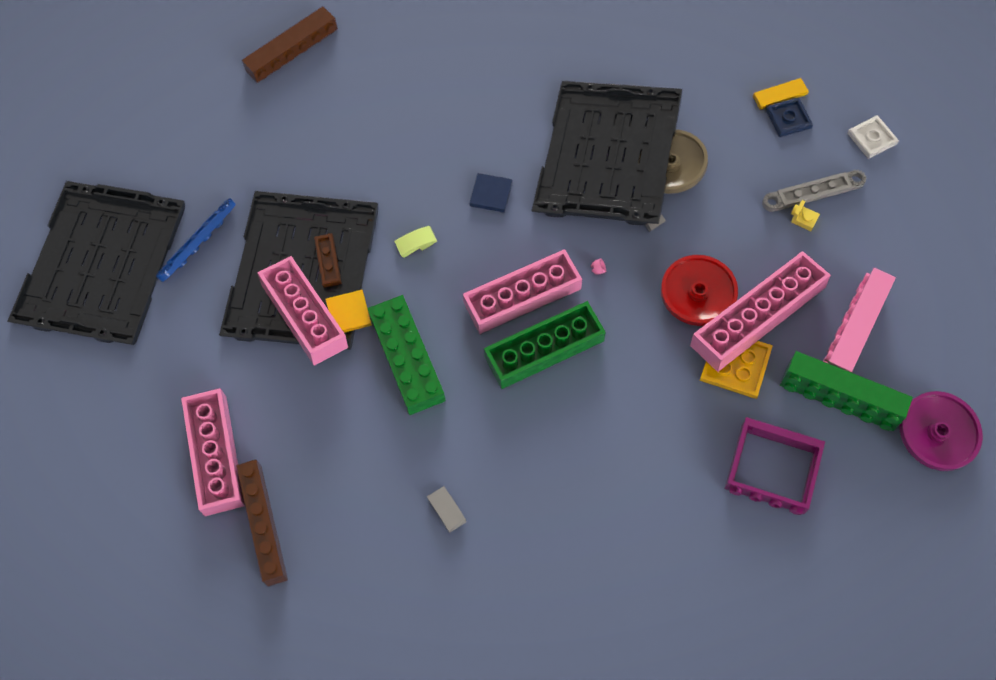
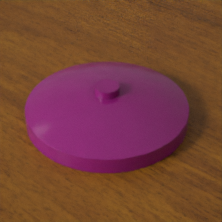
[899,391,983,471]

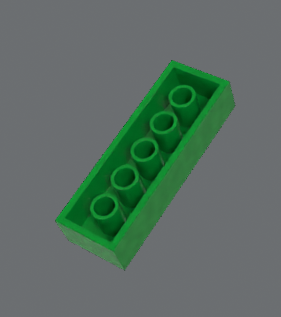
[367,295,446,416]
[484,301,606,389]
[780,351,913,431]

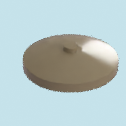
[638,129,708,194]

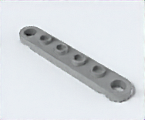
[762,170,867,212]

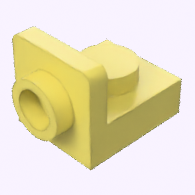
[791,200,820,231]

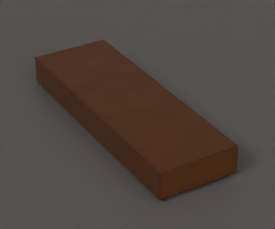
[314,233,342,288]

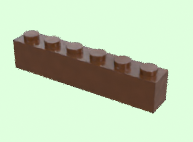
[242,6,338,83]
[236,459,288,586]

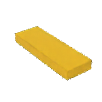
[753,78,809,110]

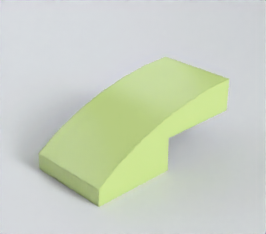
[394,226,437,258]

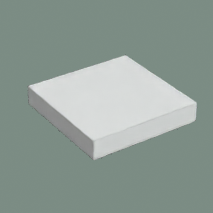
[847,115,899,159]

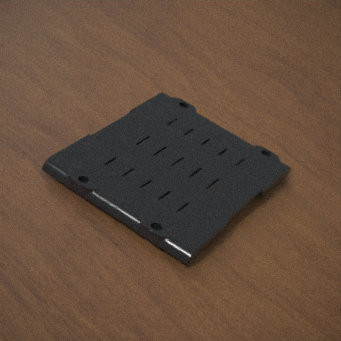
[532,81,682,226]
[7,181,185,345]
[219,191,378,350]

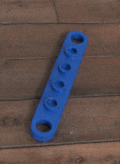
[156,198,236,282]

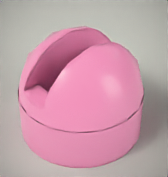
[591,258,606,275]

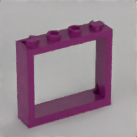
[725,417,825,515]

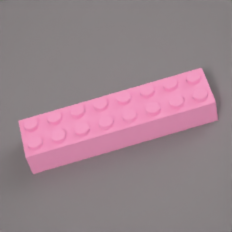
[690,251,831,372]

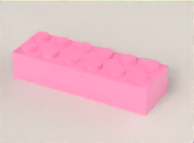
[463,249,582,334]
[257,256,348,366]
[823,268,896,373]
[181,388,245,516]

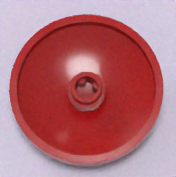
[661,255,738,326]

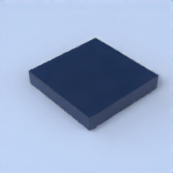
[766,97,813,137]
[469,173,513,213]

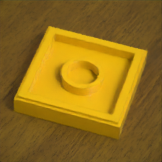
[326,289,372,333]

